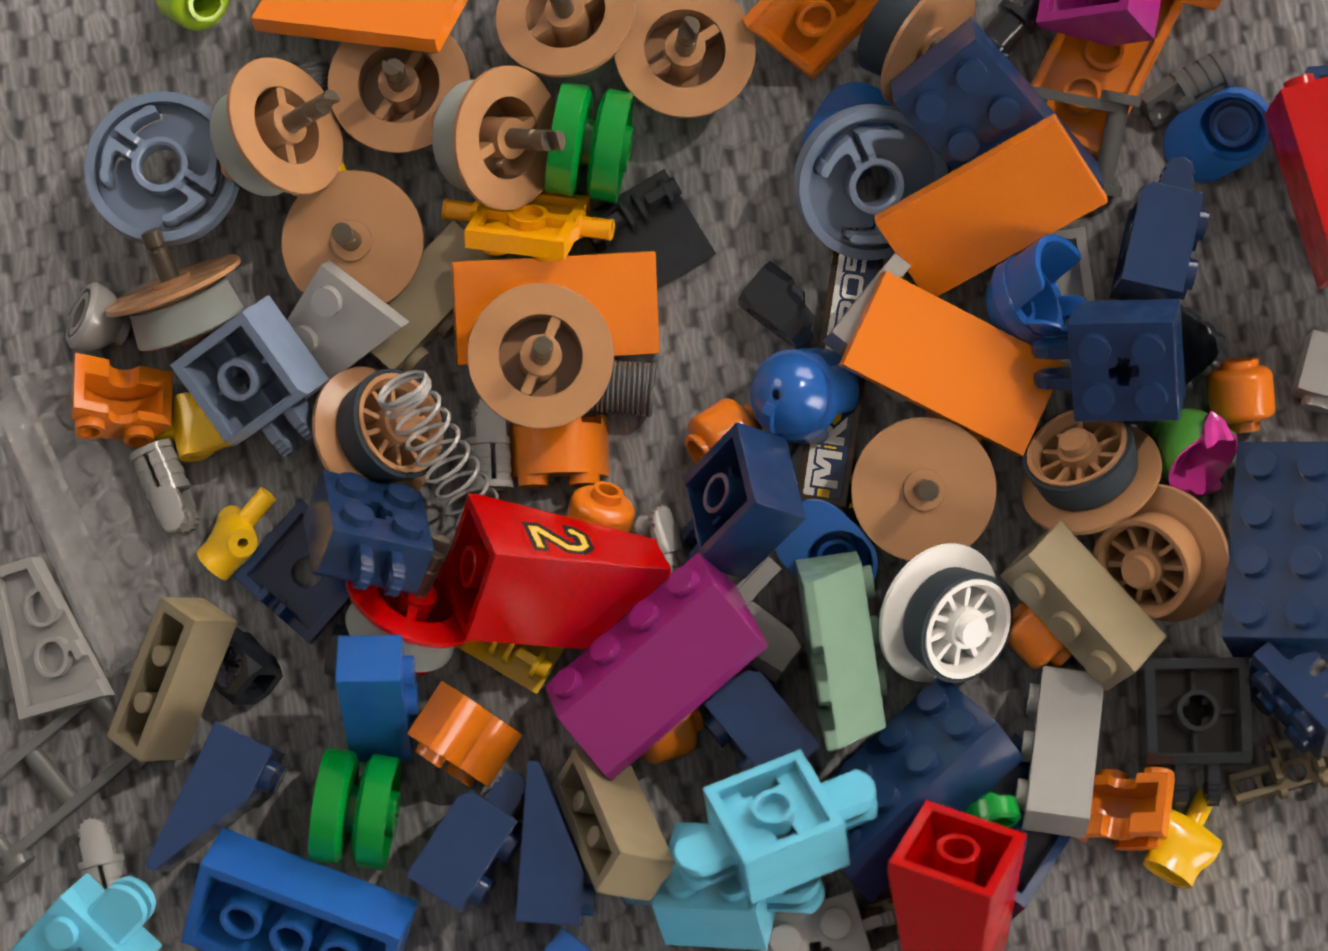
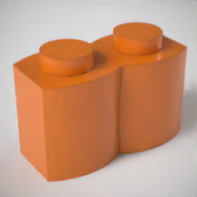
[407,681,523,787]

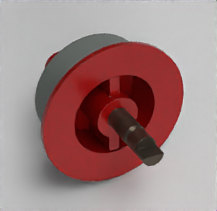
[345,534,470,676]

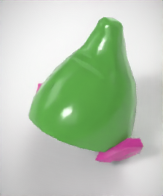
[1145,408,1238,497]

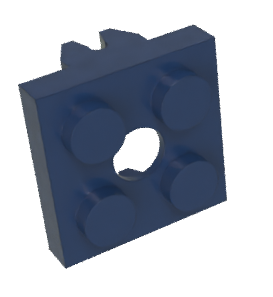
[233,499,351,645]
[1250,641,1328,761]

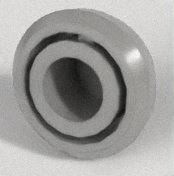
[66,282,131,351]

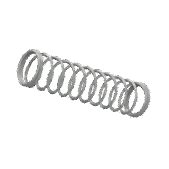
[377,370,499,531]

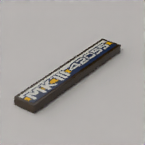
[798,222,883,508]

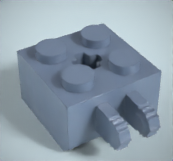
[170,295,329,457]

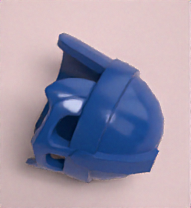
[985,234,1088,345]
[750,347,859,445]

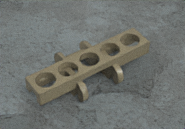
[1227,734,1328,806]

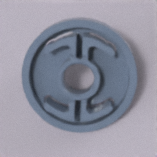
[84,91,240,247]
[793,104,948,260]

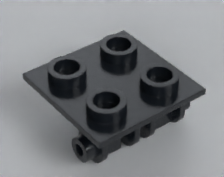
[588,169,716,289]

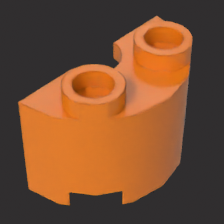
[71,353,173,449]
[508,414,609,489]
[1074,767,1175,851]

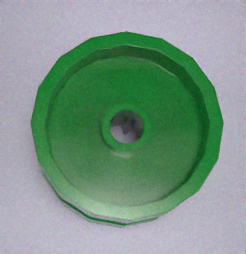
[545,81,635,204]
[308,747,402,871]

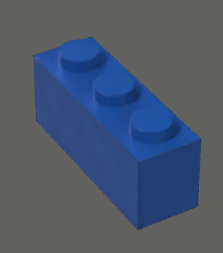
[335,635,422,761]

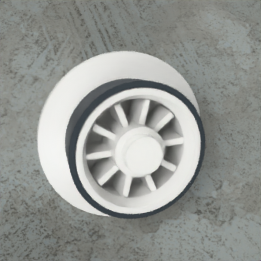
[878,543,1013,683]

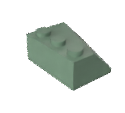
[795,551,888,751]

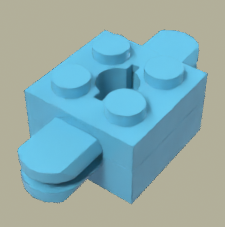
[674,749,878,904]
[623,822,825,951]
[10,873,163,951]

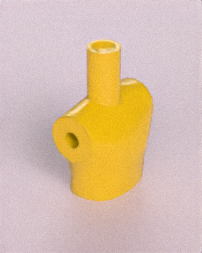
[154,392,233,462]
[196,487,276,581]
[1142,789,1222,889]

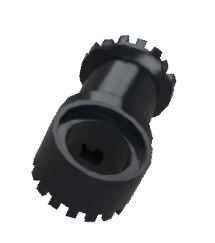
[983,0,1040,61]

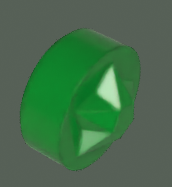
[965,793,1021,828]

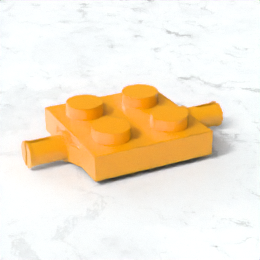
[441,190,615,262]

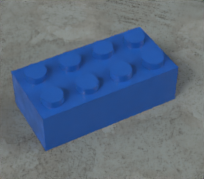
[181,828,418,951]

